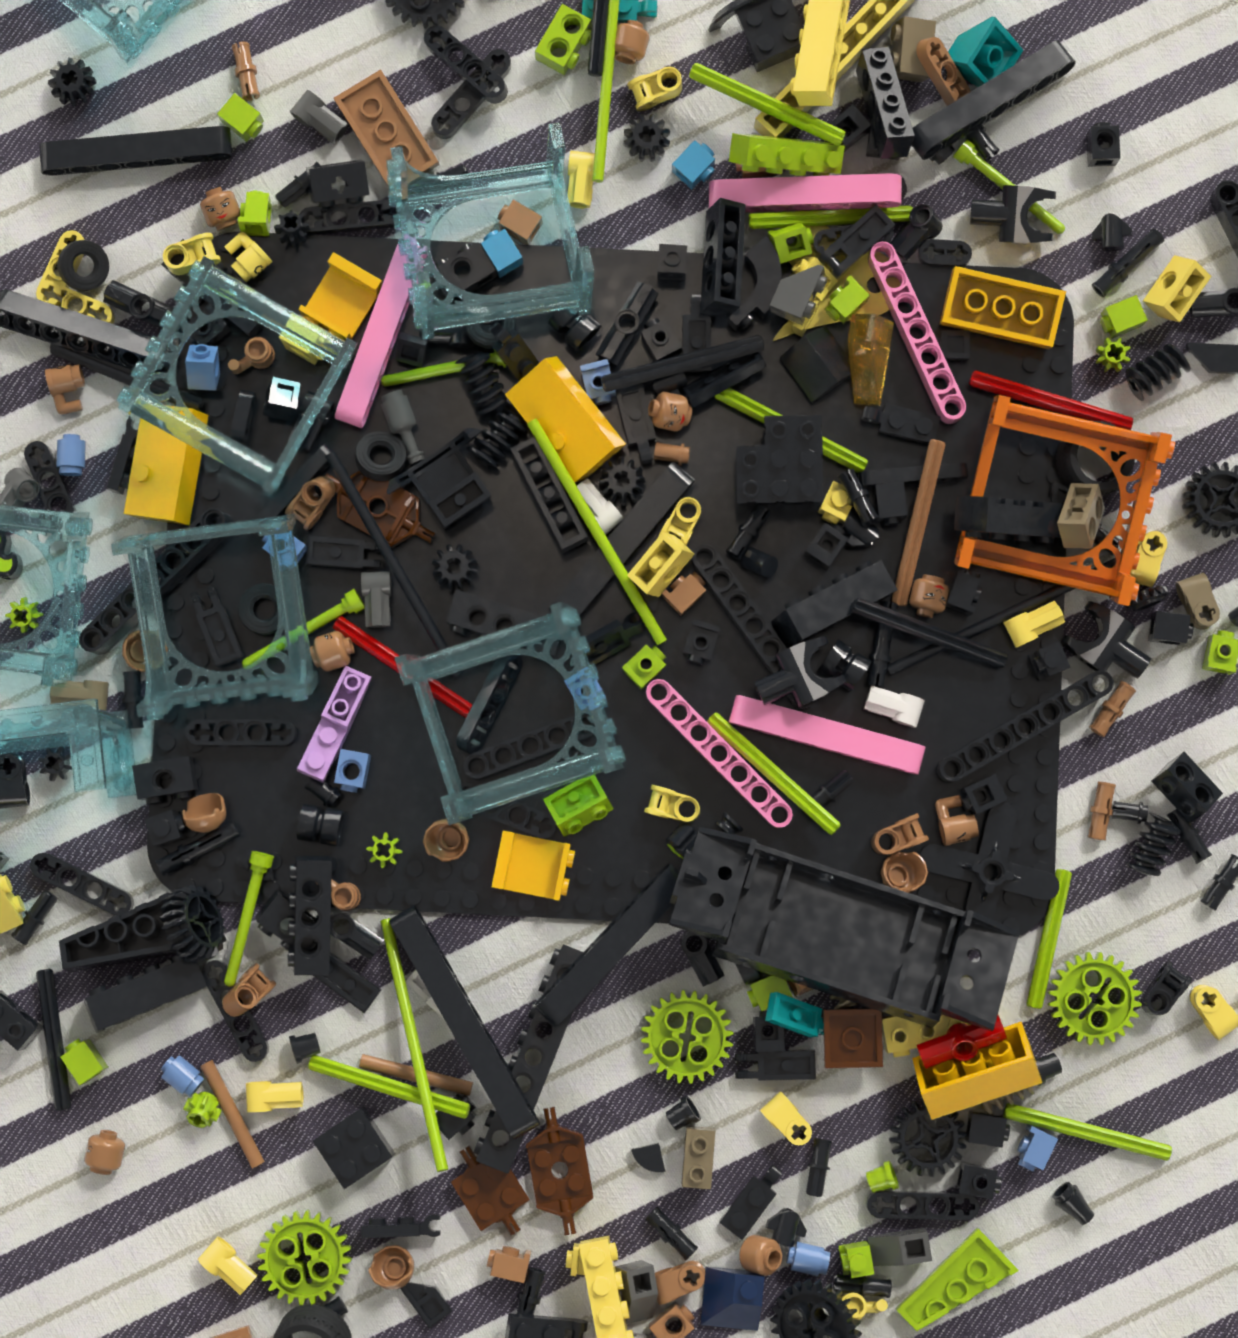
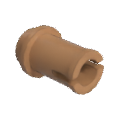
[654,442,690,466]

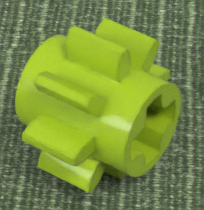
[1095,337,1131,372]
[5,597,43,633]
[366,832,403,868]
[183,1092,222,1128]

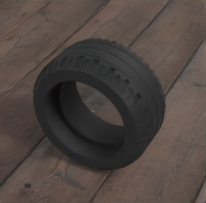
[1056,421,1135,496]
[273,1304,352,1338]

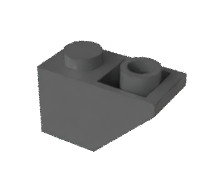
[770,265,828,325]
[867,1227,932,1266]
[615,1260,658,1324]

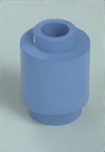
[56,434,86,476]
[160,1055,204,1097]
[786,1242,830,1276]

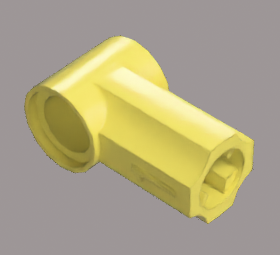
[567,151,595,209]
[1004,601,1065,648]
[246,1081,304,1112]
[198,1237,258,1295]

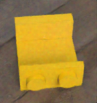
[298,252,383,344]
[492,831,575,901]

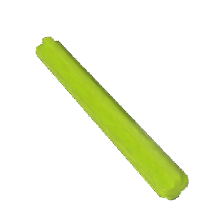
[1026,869,1072,1009]

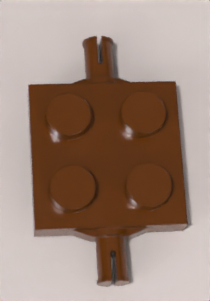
[450,1145,530,1236]

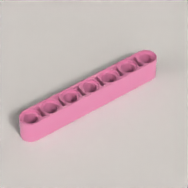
[709,173,902,212]
[335,239,428,428]
[868,241,966,424]
[646,679,793,828]
[729,695,926,775]

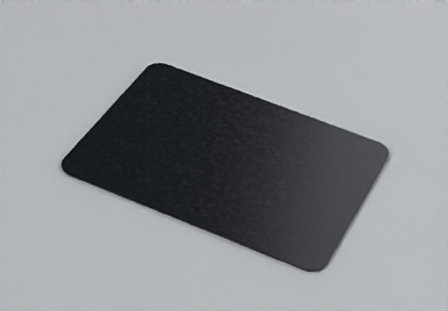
[147,232,1074,935]

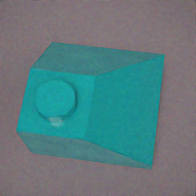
[948,16,1023,87]

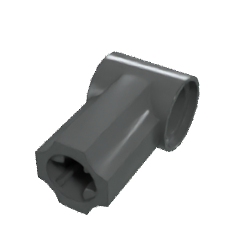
[290,90,348,145]
[0,468,40,527]
[361,571,392,628]

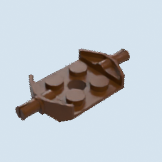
[325,471,436,549]
[526,1107,594,1235]

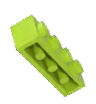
[728,133,845,176]

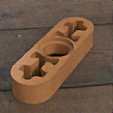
[916,37,971,106]

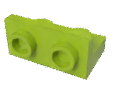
[543,772,613,837]

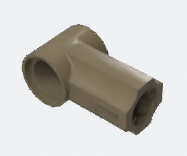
[50,680,109,711]

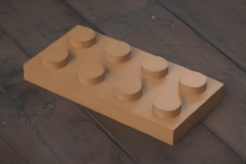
[333,69,439,193]

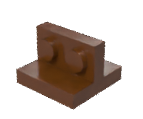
[823,1008,883,1068]

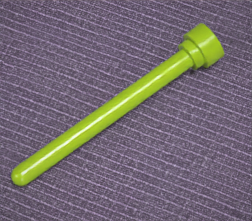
[953,139,1065,234]
[381,351,506,387]
[242,588,365,669]
[224,851,274,987]

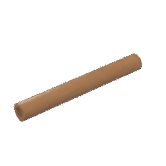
[359,1054,473,1096]
[200,1060,265,1168]

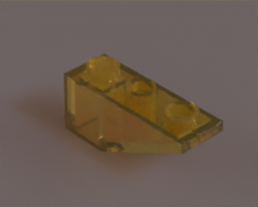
[848,314,894,405]

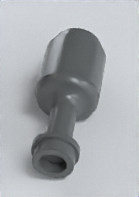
[380,390,425,465]

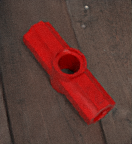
[917,1015,1008,1069]

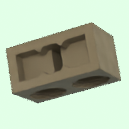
[1057,483,1105,549]
[681,1126,716,1189]

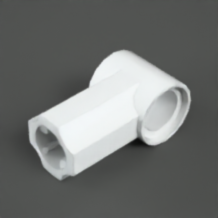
[577,478,624,535]
[864,686,925,728]

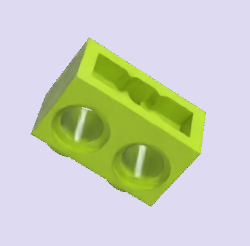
[535,4,592,76]

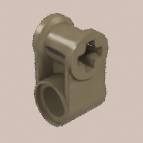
[1175,573,1220,630]

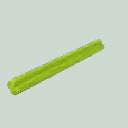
[689,63,845,146]
[748,206,913,229]
[715,388,868,473]
[707,713,840,835]
[308,1055,470,1119]
[1003,1103,1172,1161]

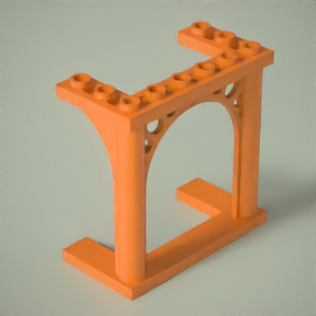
[954,395,1175,606]

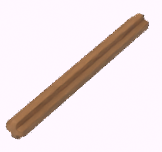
[891,439,945,606]

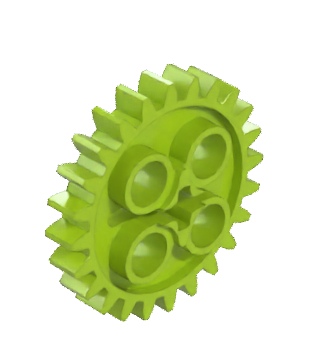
[1047,952,1142,1045]
[641,990,733,1084]
[257,1210,352,1305]

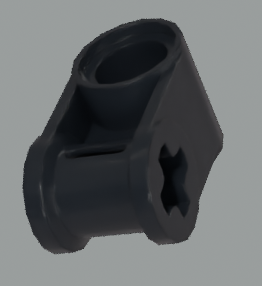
[0,754,30,809]
[1141,960,1192,1015]

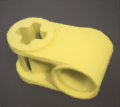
[627,67,682,111]
[163,233,221,275]
[658,497,701,546]
[1130,531,1167,588]
[644,785,700,823]
[1190,985,1238,1041]
[760,1091,812,1146]

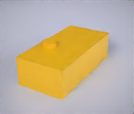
[939,266,1066,350]
[505,356,626,483]
[123,403,209,526]
[912,1021,1042,1120]

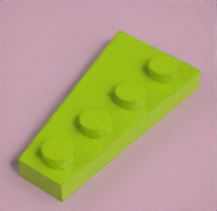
[895,1228,1019,1331]

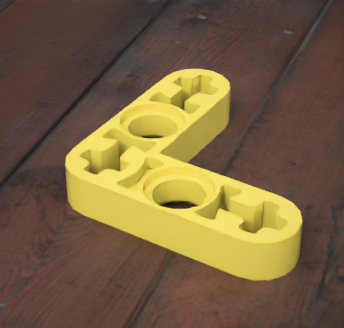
[36,230,115,324]

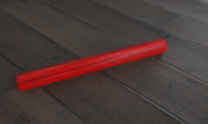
[970,370,1133,430]
[333,616,472,718]

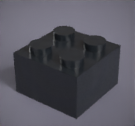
[313,1106,395,1190]

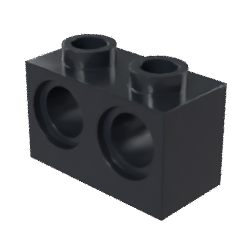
[1151,751,1223,823]
[0,990,43,1051]

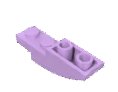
[297,666,371,783]

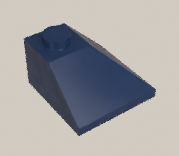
[700,1266,764,1331]

